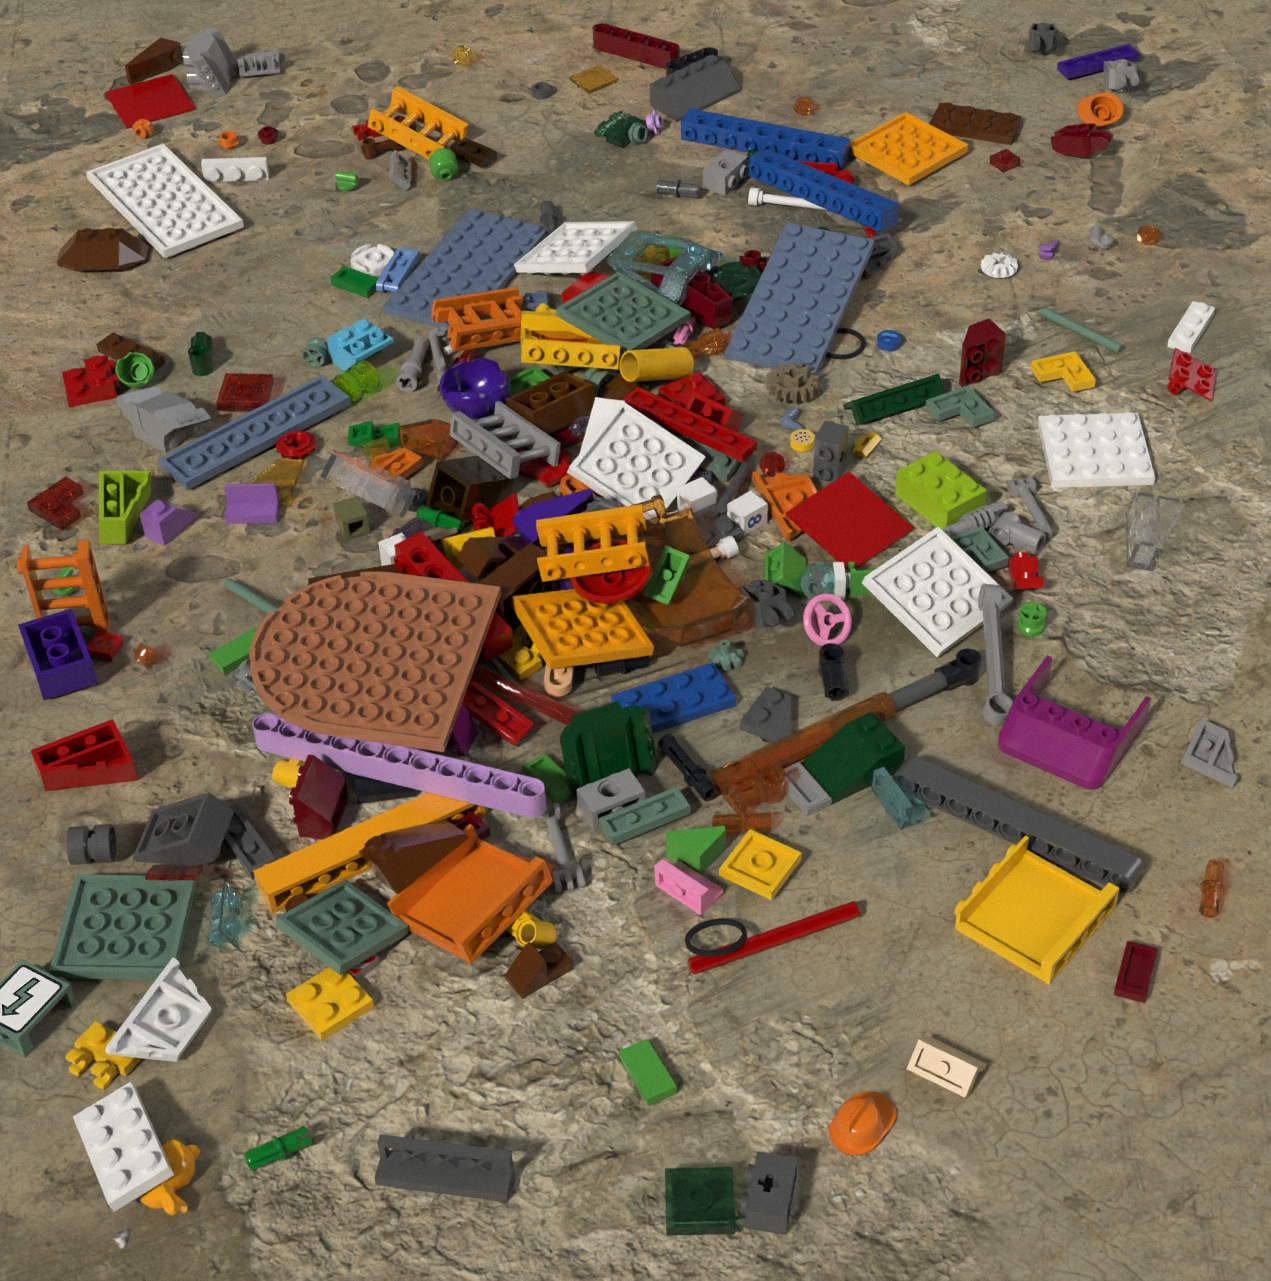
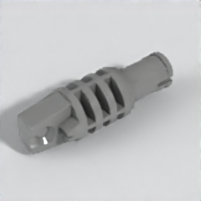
[943,501,1008,537]

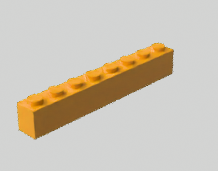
[253,792,486,914]

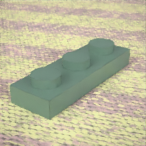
[598,787,691,846]

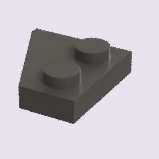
[740,686,791,749]

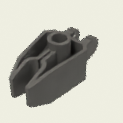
[1028,23,1058,54]
[739,579,794,627]

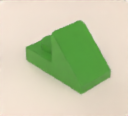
[644,545,690,606]

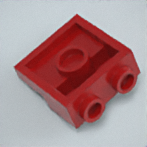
[62,355,120,407]

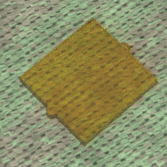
[570,65,618,94]

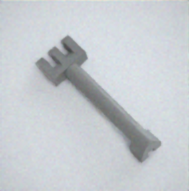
[428,326,448,385]
[1006,477,1052,539]
[542,803,585,893]

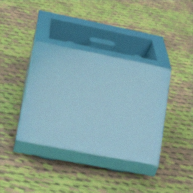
[327,318,394,371]

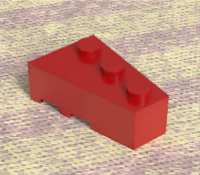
[30,719,138,791]

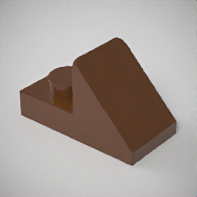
[505,942,574,999]

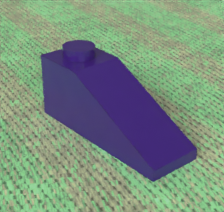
[512,489,594,548]

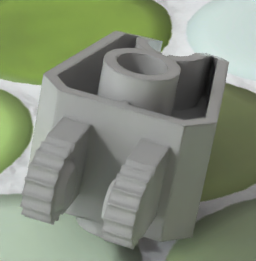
[1103,59,1139,92]

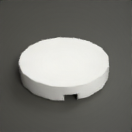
[350,244,394,276]

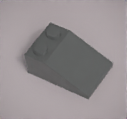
[132,792,234,866]

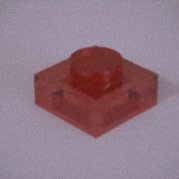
[989,149,1021,173]

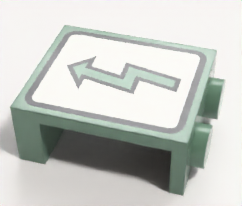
[0,960,76,1058]

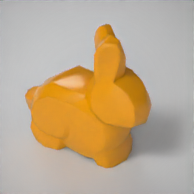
[140,1139,200,1216]

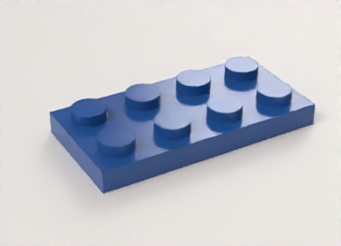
[611,662,736,734]

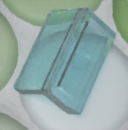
[872,767,931,830]

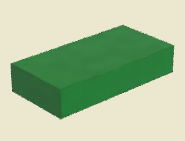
[330,266,378,298]

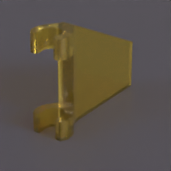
[247,459,304,507]

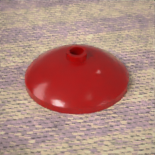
[570,540,651,604]

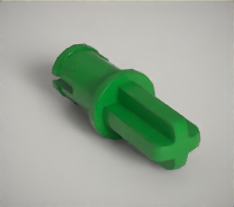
[416,505,465,534]
[244,1126,312,1170]

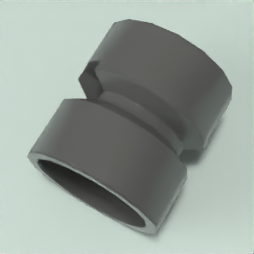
[67,824,117,865]

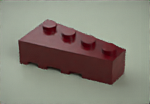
[651,253,733,329]

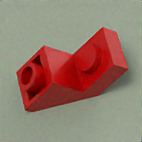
[1007,552,1044,590]

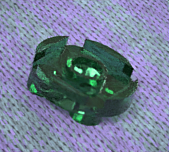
[714,262,761,300]

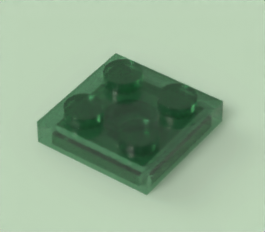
[665,1167,735,1236]

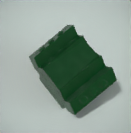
[559,701,658,796]

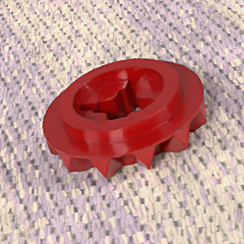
[276,431,316,461]

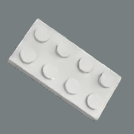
[73,1082,174,1212]

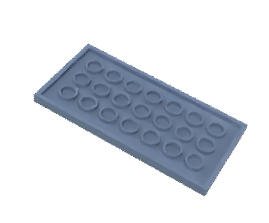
[383,209,549,330]
[725,223,874,375]

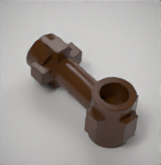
[361,138,402,160]

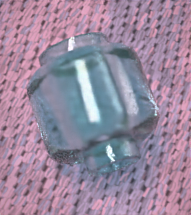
[800,561,835,599]

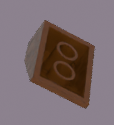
[359,820,469,894]

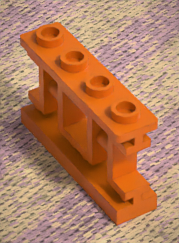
[431,287,523,352]

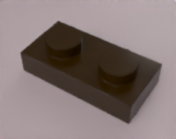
[451,138,497,168]

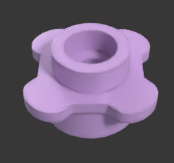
[646,109,663,135]

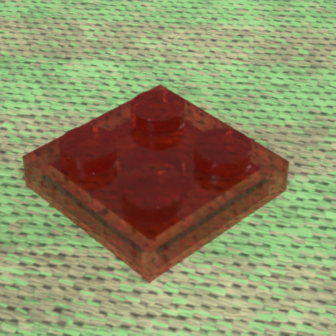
[216,373,274,412]

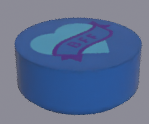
[877,330,901,351]

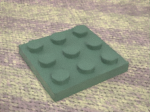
[276,879,409,975]

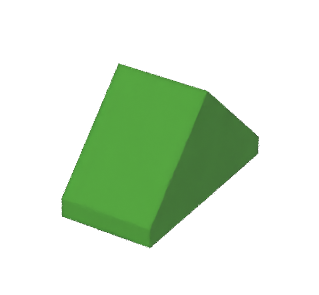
[665,826,726,874]

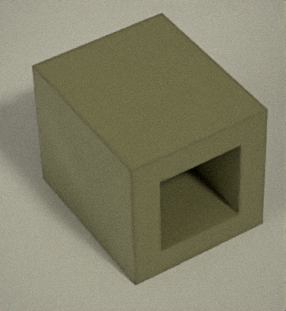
[333,496,370,541]

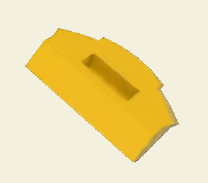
[852,432,882,458]

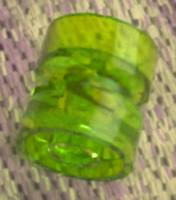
[334,360,380,404]

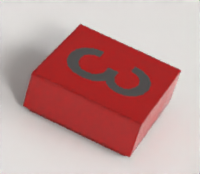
[87,631,124,661]

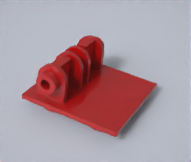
[1167,348,1217,401]
[471,493,519,537]

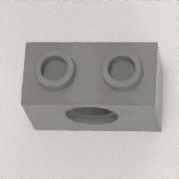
[703,149,749,196]
[577,769,645,832]

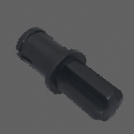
[594,656,650,677]

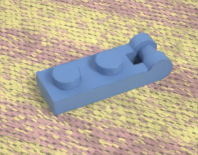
[376,247,420,294]

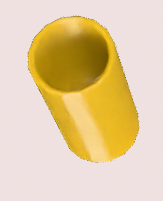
[620,347,694,382]

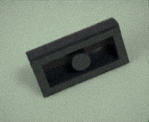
[354,774,416,804]

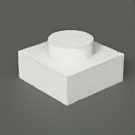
[832,562,851,600]

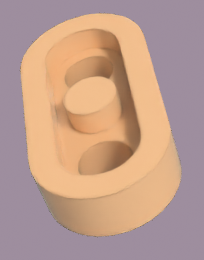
[544,664,575,697]

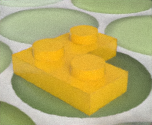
[1030,351,1096,392]

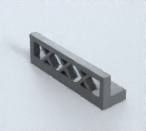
[375,1134,514,1202]

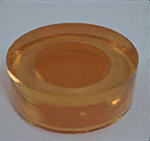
[1137,226,1161,245]

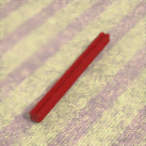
[687,901,860,975]

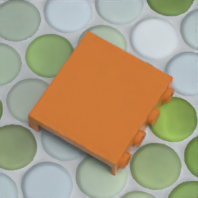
[387,824,553,964]

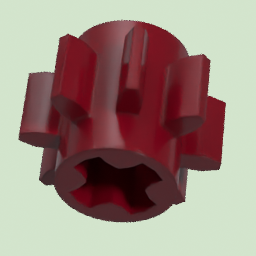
[739,250,766,279]

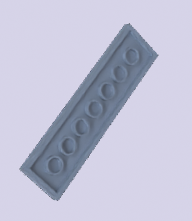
[158,375,351,490]

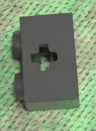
[813,421,849,482]
[740,1151,797,1235]

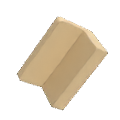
[907,1036,987,1098]

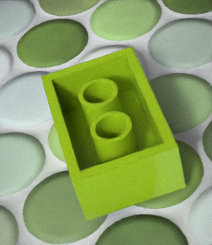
[895,451,987,531]

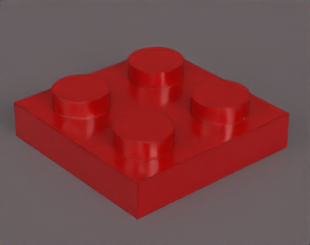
[658,372,725,408]

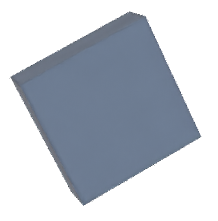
[525,292,549,311]

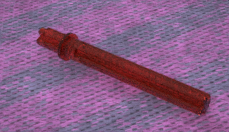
[471,661,579,726]

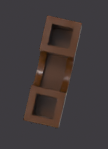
[457,536,528,579]

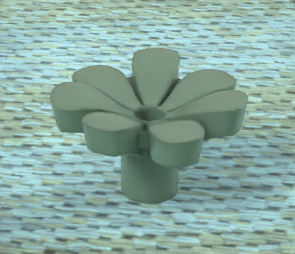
[708,640,744,671]

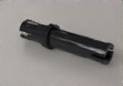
[658,734,718,801]

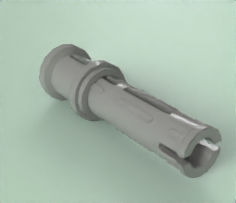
[396,336,430,392]

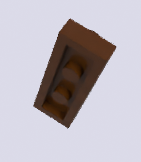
[96,332,165,371]

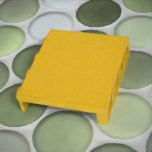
[520,311,620,369]
[954,836,1119,985]

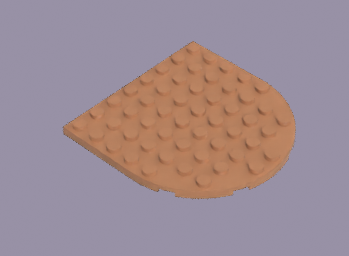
[249,572,501,752]

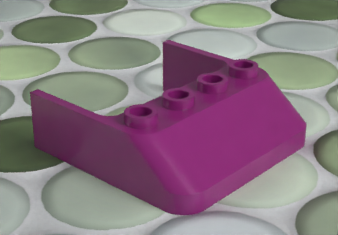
[998,655,1151,790]

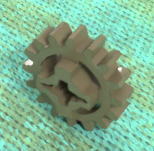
[766,362,819,404]

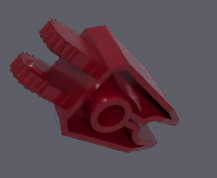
[1050,123,1114,157]

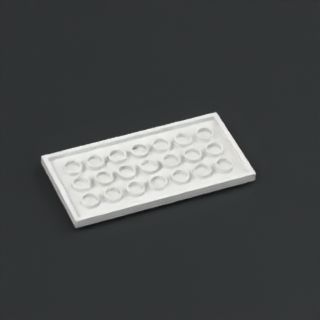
[86,144,244,258]

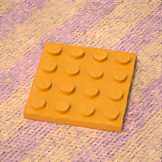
[850,112,969,186]
[511,589,654,669]

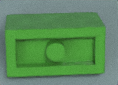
[764,542,806,596]

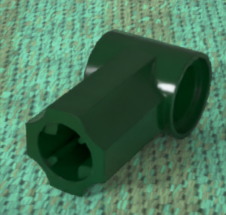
[188,332,213,376]

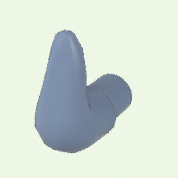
[780,407,803,431]

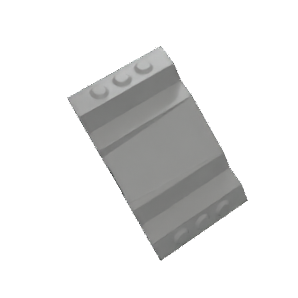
[183,27,239,99]
[114,386,211,452]

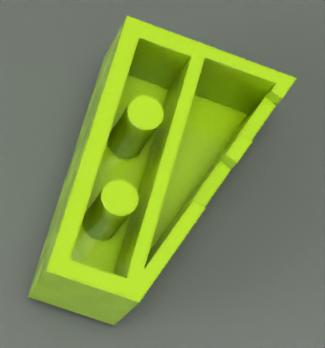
[99,471,151,544]

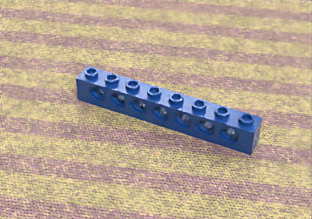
[681,108,851,171]
[749,149,900,232]

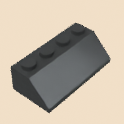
[650,55,740,122]

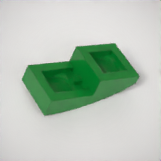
[348,421,402,448]

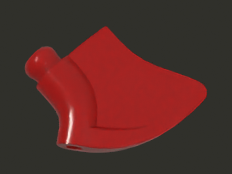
[519,450,572,488]

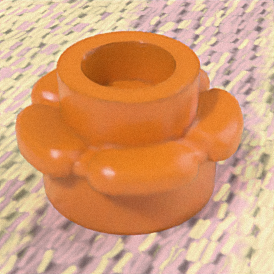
[133,119,153,138]
[218,131,239,150]

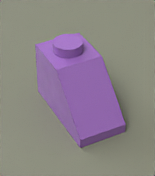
[140,500,198,546]

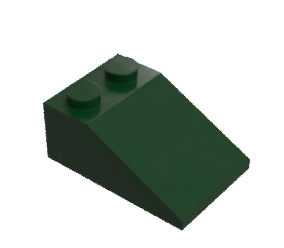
[801,711,905,805]

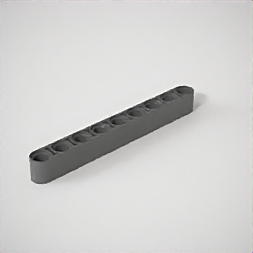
[892,756,1144,893]

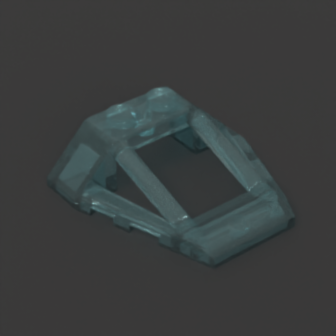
[607,231,722,306]

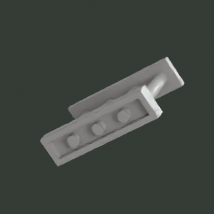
[450,401,561,479]

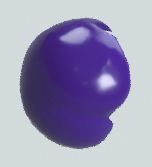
[440,358,511,420]

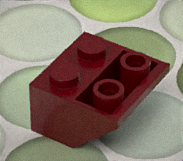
[959,318,1006,387]
[289,754,349,840]

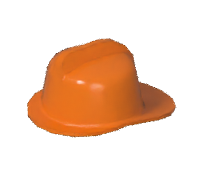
[1077,92,1124,128]
[829,1091,896,1155]

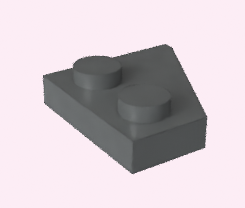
[862,233,898,279]

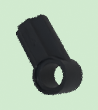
[818,643,849,701]

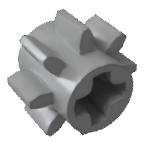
[234,659,257,693]

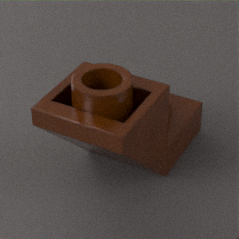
[596,373,650,400]

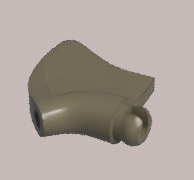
[423,527,457,545]

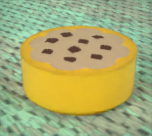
[790,429,815,452]

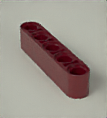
[592,23,680,69]

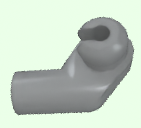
[1090,225,1114,250]

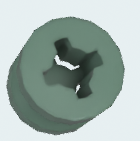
[302,337,329,367]

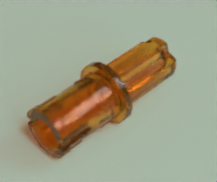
[712,811,771,834]
[1199,859,1225,918]

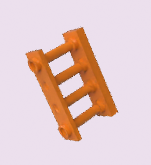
[17,540,110,633]

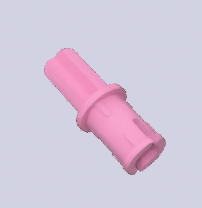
[672,313,696,345]

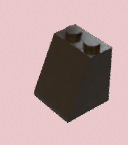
[426,456,514,529]

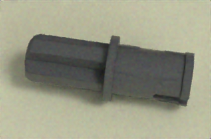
[656,179,701,198]
[540,201,558,235]

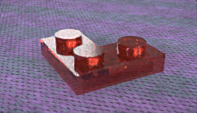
[26,476,84,531]

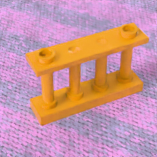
[368,86,469,160]
[536,504,649,582]

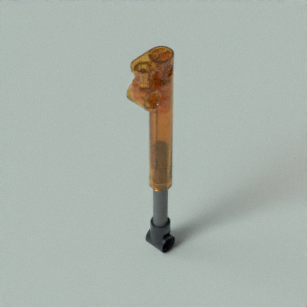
[712,648,981,815]

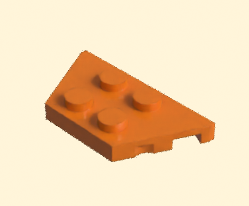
[752,471,818,541]

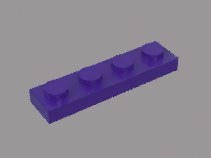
[1057,44,1140,79]

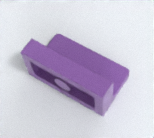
[224,483,280,524]

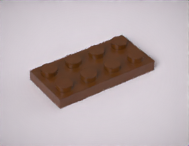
[929,102,1022,145]

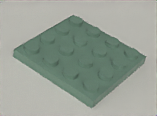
[556,272,690,355]
[49,874,197,980]

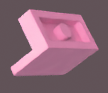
[654,859,723,915]

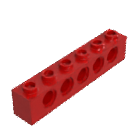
[394,531,513,662]

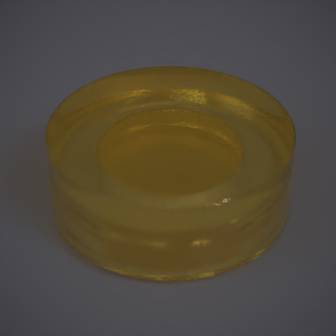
[452,45,473,67]

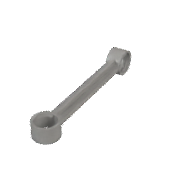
[978,583,1013,726]

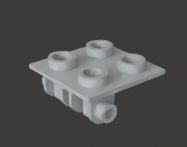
[237,51,280,77]

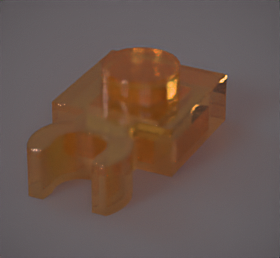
[683,327,728,359]

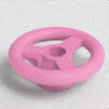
[803,593,852,646]

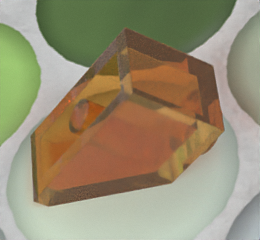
[398,419,458,461]

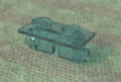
[207,882,243,947]

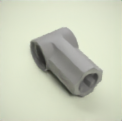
[989,512,1046,554]

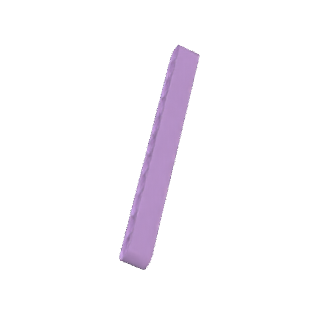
[252,713,547,818]

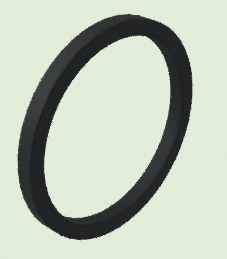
[826,328,865,359]
[685,918,747,957]

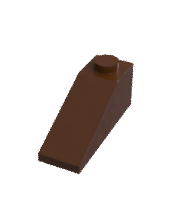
[125,37,183,84]

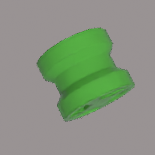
[1017,602,1047,637]

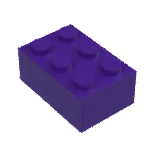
[18,608,98,700]

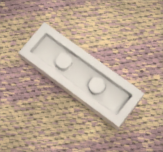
[201,157,269,182]
[1167,301,1215,353]

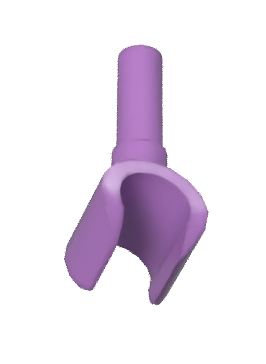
[1039,240,1059,259]

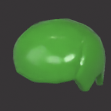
[115,352,155,389]

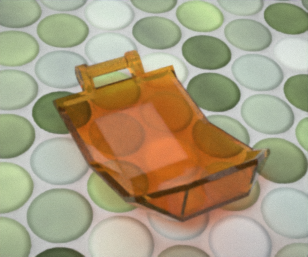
[592,494,751,647]

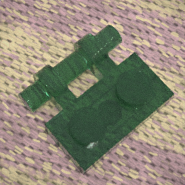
[594,111,648,148]

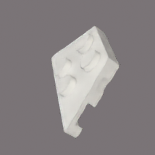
[105,958,212,1062]

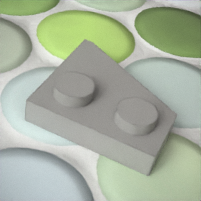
[1180,719,1237,788]

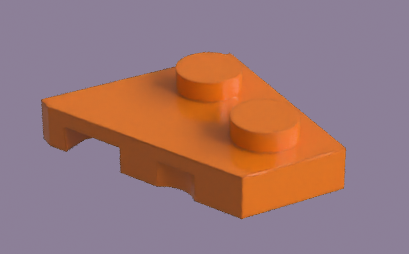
[353,448,423,491]

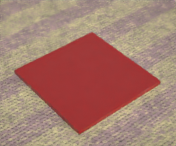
[105,74,196,129]
[785,472,914,570]

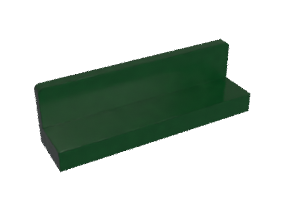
[843,373,945,425]

